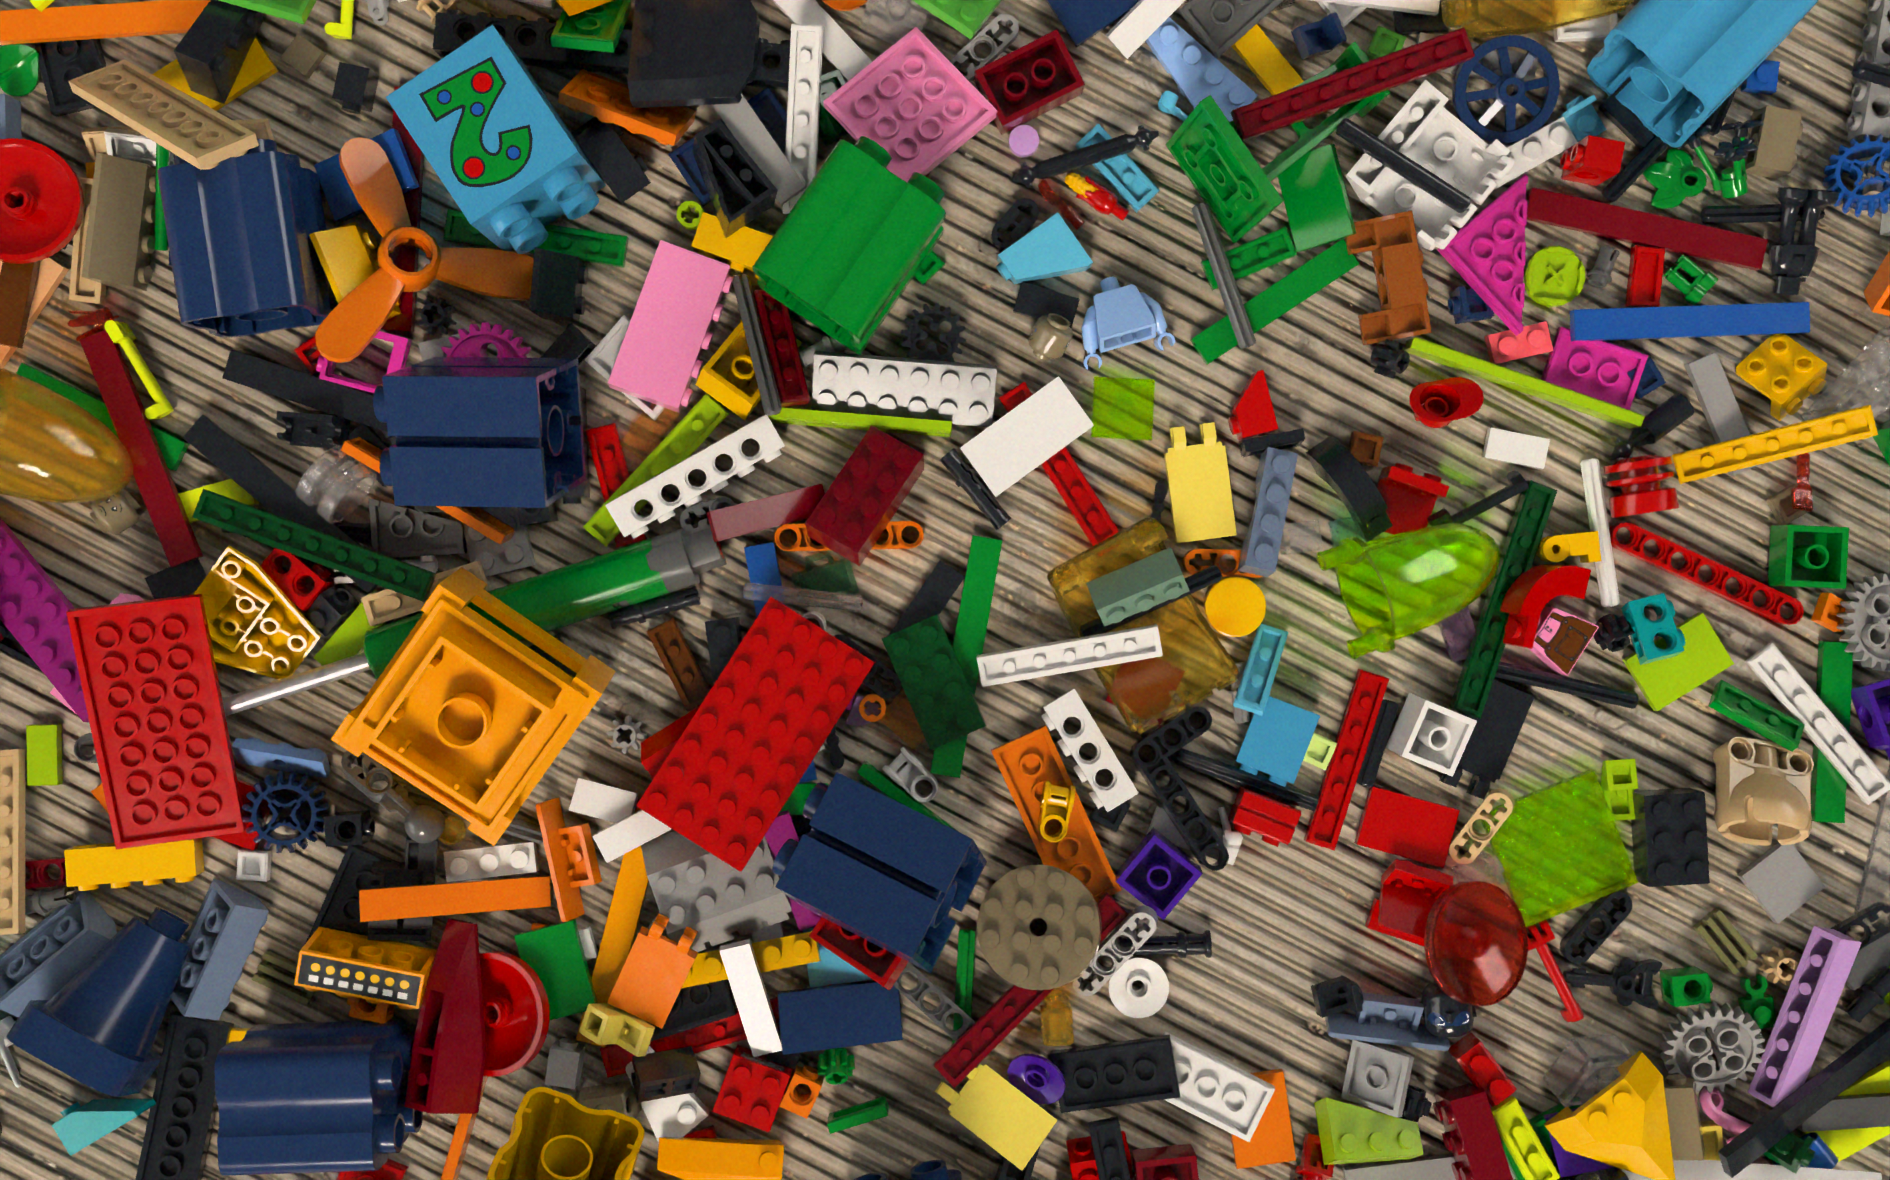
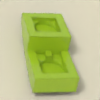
[1601,759,1639,821]

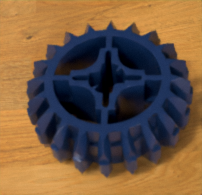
[242,771,330,853]

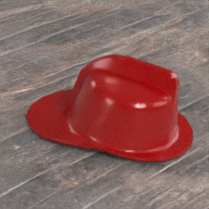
[1409,377,1484,428]

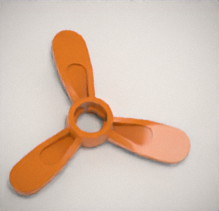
[315,137,534,363]

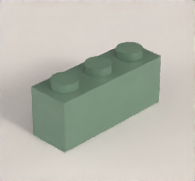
[1086,547,1190,626]

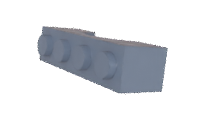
[1238,447,1298,577]

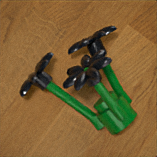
[1673,120,1764,198]

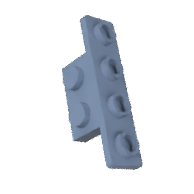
[1325,992,1450,1051]

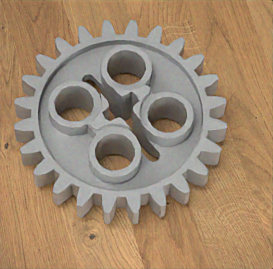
[1837,573,1890,671]
[1660,1001,1765,1093]

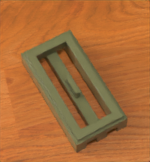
[1692,908,1757,975]
[252,951,315,1005]

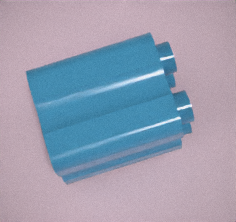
[1587,0,1818,147]

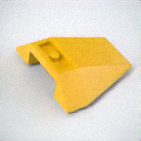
[193,545,321,680]

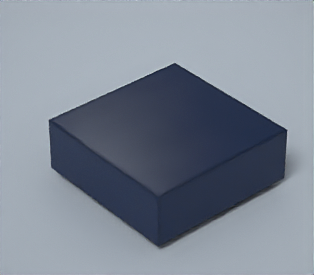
[1627,357,1666,399]

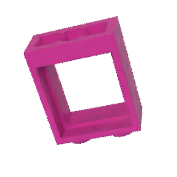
[316,331,412,393]

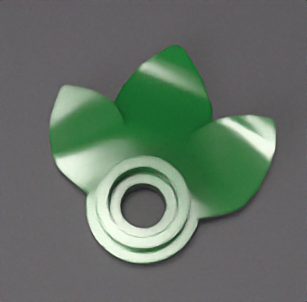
[1643,149,1707,209]

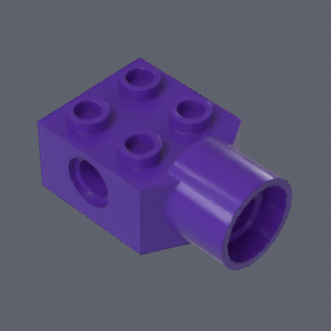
[1851,678,1890,762]

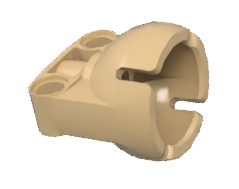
[1713,737,1814,846]

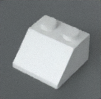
[1386,693,1477,777]

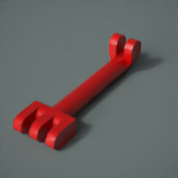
[1517,918,1584,1022]

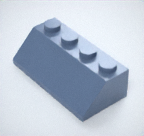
[171,879,269,1020]
[0,891,117,1018]

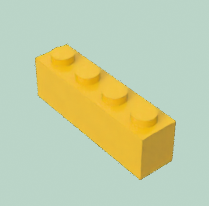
[691,212,773,279]
[64,838,204,891]

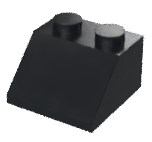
[529,248,588,322]

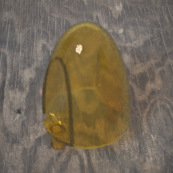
[0,369,133,503]

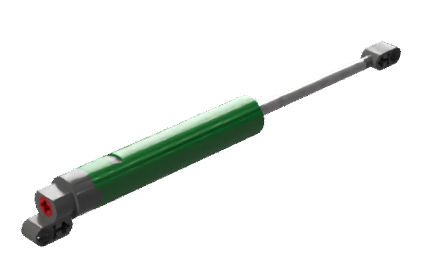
[74,497,736,763]

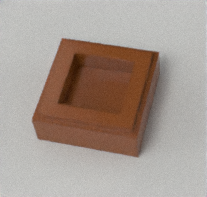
[1348,431,1384,467]

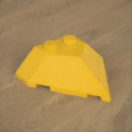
[1544,1050,1675,1180]

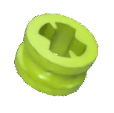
[677,201,704,231]

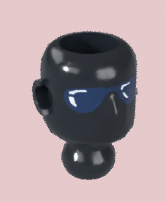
[1419,959,1477,1037]

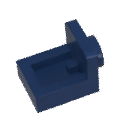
[1291,12,1347,60]
[1448,286,1494,324]

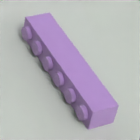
[1747,926,1862,1108]

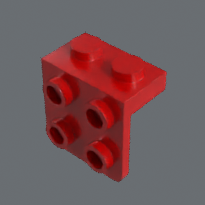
[1376,463,1450,543]
[1378,859,1454,944]

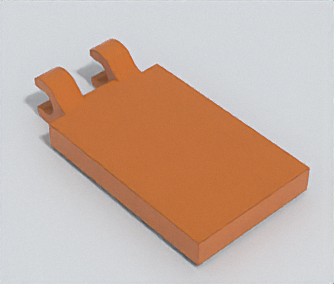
[607,913,698,1028]

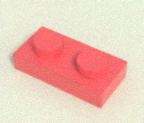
[1484,321,1554,364]

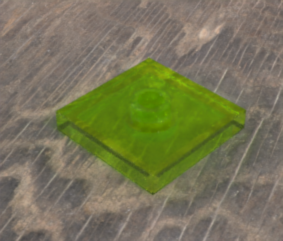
[1091,377,1155,441]

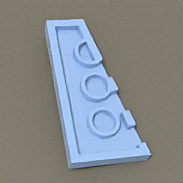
[1146,17,1258,122]

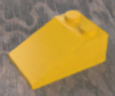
[695,321,802,421]

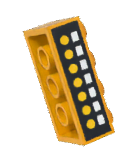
[294,927,437,1010]

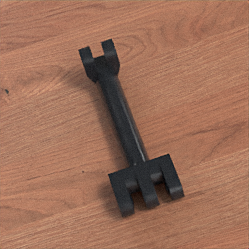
[1427,471,1529,545]

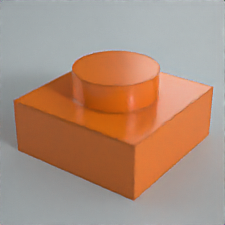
[1811,592,1845,632]

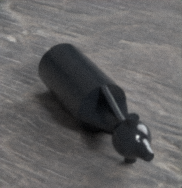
[1610,393,1694,460]

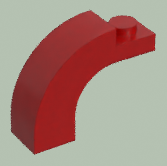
[1500,564,1591,649]

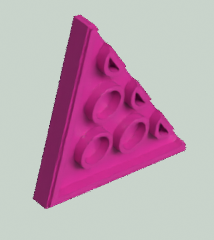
[1437,174,1528,336]

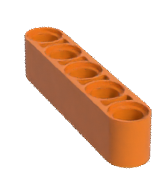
[774,521,924,552]

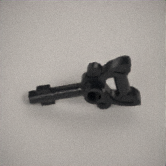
[1563,957,1662,1009]

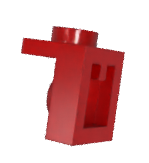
[1295,1133,1334,1180]

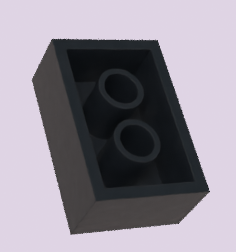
[1631,788,1710,887]

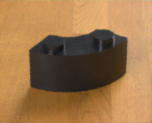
[572,117,651,204]

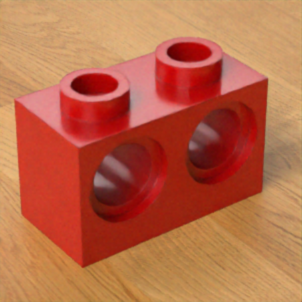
[260,548,334,611]

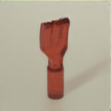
[1038,179,1085,230]
[1791,453,1813,512]

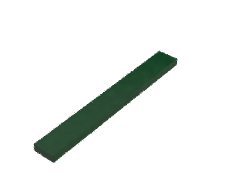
[1449,480,1557,719]
[192,489,436,602]

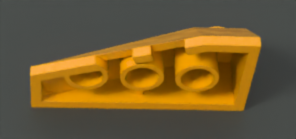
[657,1137,784,1180]

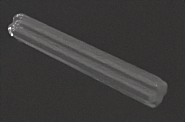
[743,583,863,612]

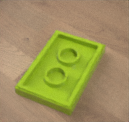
[1622,612,1734,711]

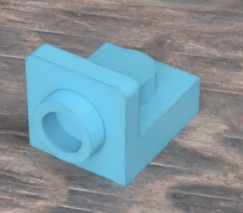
[1558,94,1607,142]

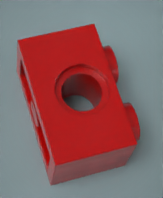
[1560,135,1625,186]

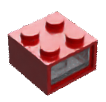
[712,1045,792,1132]

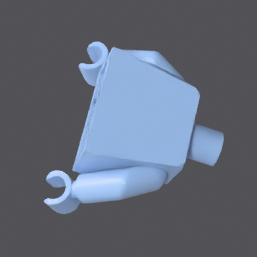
[1081,276,1175,370]

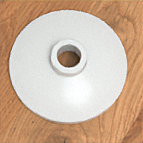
[1108,957,1169,1018]

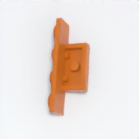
[535,798,602,922]

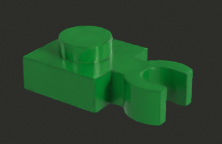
[1738,974,1776,1029]

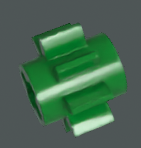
[817,1047,855,1085]

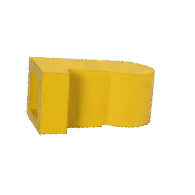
[1536,531,1601,563]

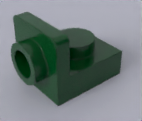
[1763,1133,1816,1174]

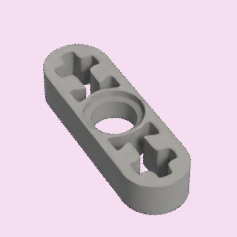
[950,14,1019,82]

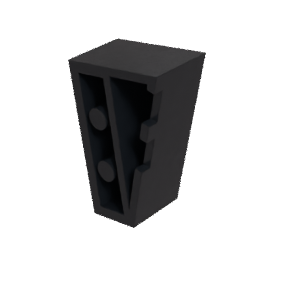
[174,0,264,104]
[692,119,778,238]

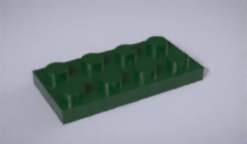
[882,614,987,750]

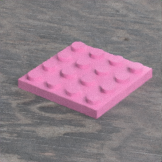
[823,27,998,182]

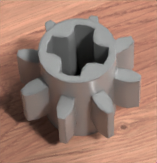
[607,715,647,754]

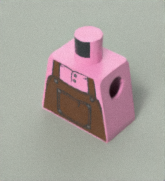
[1528,607,1599,676]

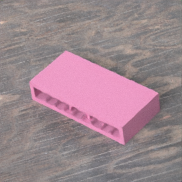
[608,240,734,413]

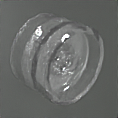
[295,445,377,524]

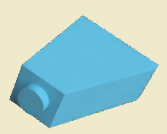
[996,212,1093,285]

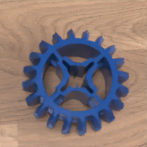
[1823,134,1890,218]

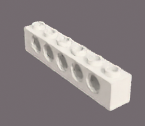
[605,414,785,539]

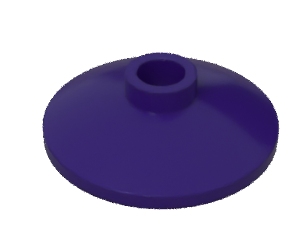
[1007,1054,1066,1104]

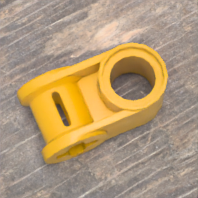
[1038,781,1076,842]

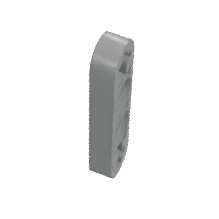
[1072,905,1158,996]

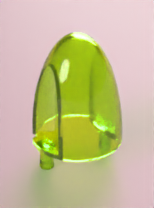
[1316,523,1500,659]

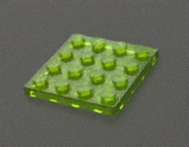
[1481,769,1638,927]

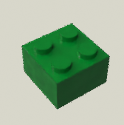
[1768,525,1849,589]

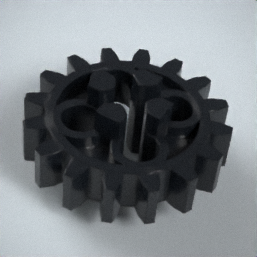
[901,303,966,362]

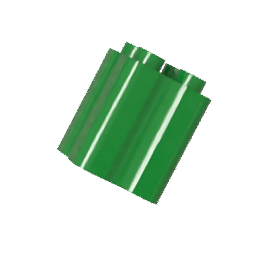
[752,136,946,355]

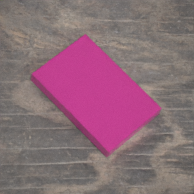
[1541,327,1649,410]

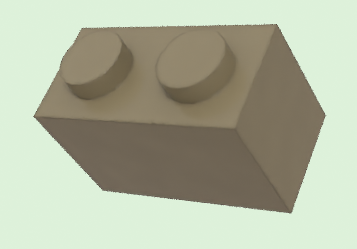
[1745,105,1803,179]

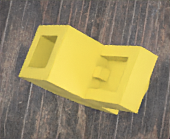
[579,1003,655,1057]

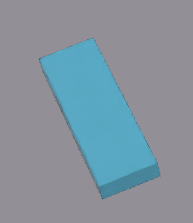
[1075,123,1160,213]
[1233,623,1289,716]

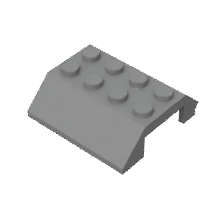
[641,831,792,952]

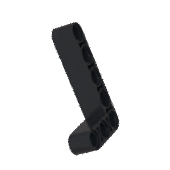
[1130,707,1229,871]

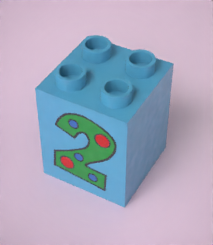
[386,24,606,254]

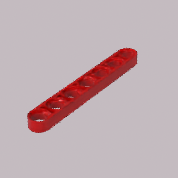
[1609,522,1804,625]

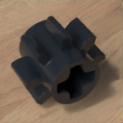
[416,297,457,336]
[1371,339,1410,379]
[1593,614,1635,652]
[1400,1085,1432,1122]

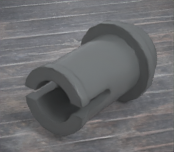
[1587,246,1620,288]

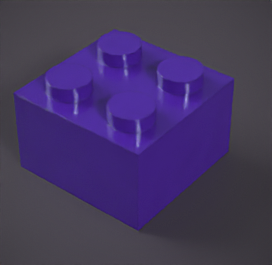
[1115,827,1203,920]

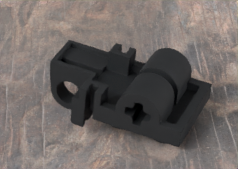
[368,835,438,941]

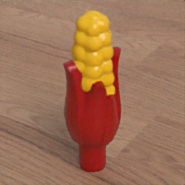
[1065,172,1130,221]

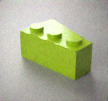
[1314,1097,1424,1165]

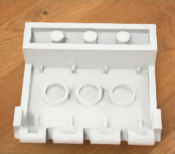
[1345,80,1514,251]

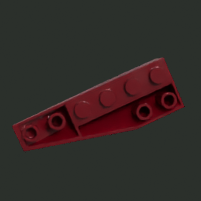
[405,918,487,1114]

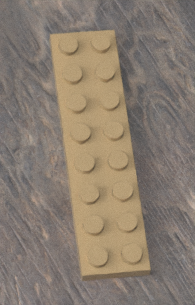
[69,59,259,170]

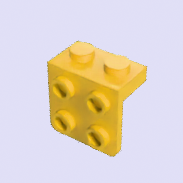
[1735,334,1827,421]

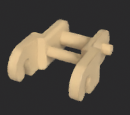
[416,0,463,25]

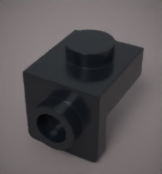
[304,584,360,637]
[1311,975,1363,1018]

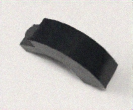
[1306,435,1393,542]

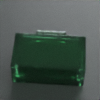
[792,551,859,609]

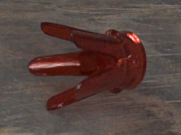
[68,307,119,341]

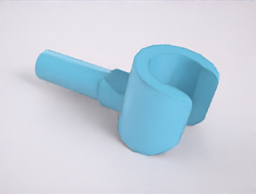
[1158,91,1188,122]

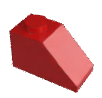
[1228,370,1278,440]

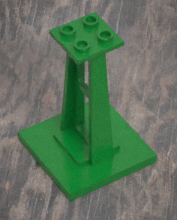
[1165,42,1390,244]

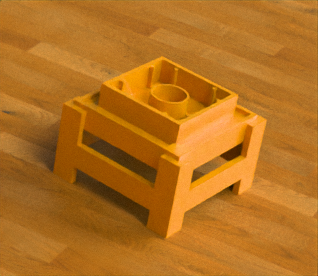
[331,567,616,846]

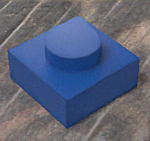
[1741,60,1780,95]

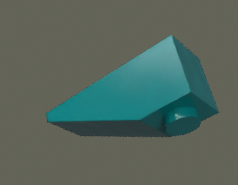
[52,1098,156,1156]

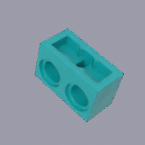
[1621,593,1685,665]

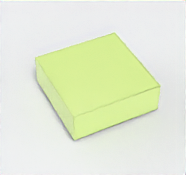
[1303,732,1337,771]

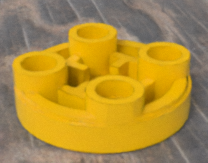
[1204,576,1266,637]

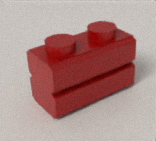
[1228,786,1301,847]
[1448,1032,1517,1107]

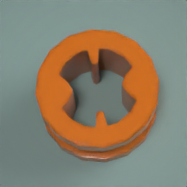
[859,694,887,722]

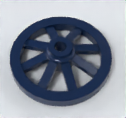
[1452,35,1560,143]

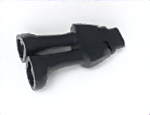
[1769,187,1839,295]

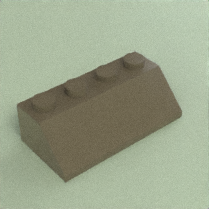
[82,153,156,291]

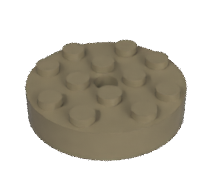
[977,865,1102,990]

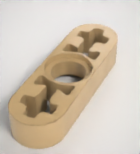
[1449,788,1515,865]

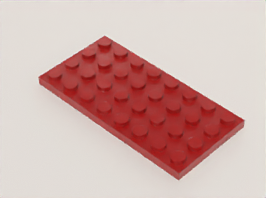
[66,594,247,849]
[636,596,875,872]

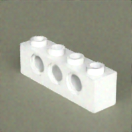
[1041,688,1139,812]

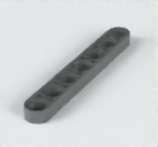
[894,962,975,1041]

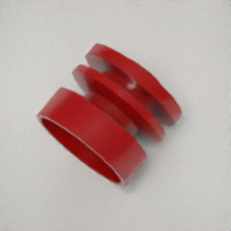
[1604,454,1679,518]

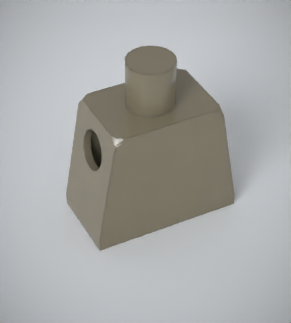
[579,1081,642,1118]

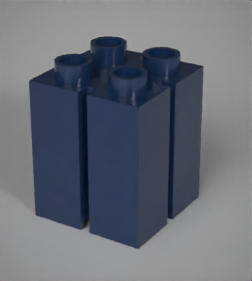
[373,357,586,508]
[772,772,987,973]

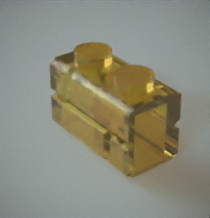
[1038,989,1074,1046]

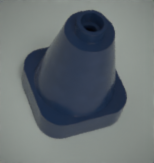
[6,907,191,1097]

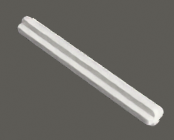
[1580,458,1620,607]

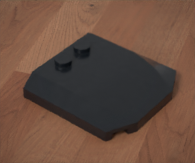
[628,0,760,108]

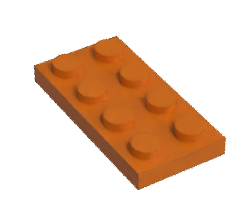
[558,69,696,146]

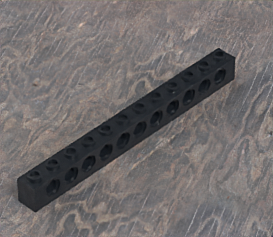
[433,9,790,90]

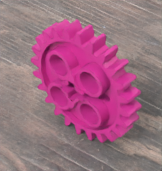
[441,323,531,358]

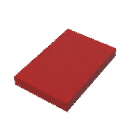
[1354,786,1460,868]

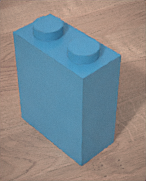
[1236,696,1320,787]

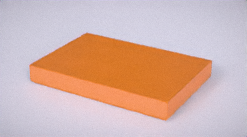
[1230,1069,1296,1169]

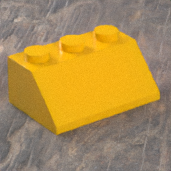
[309,225,402,320]

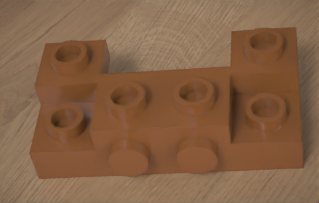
[1345,210,1432,345]

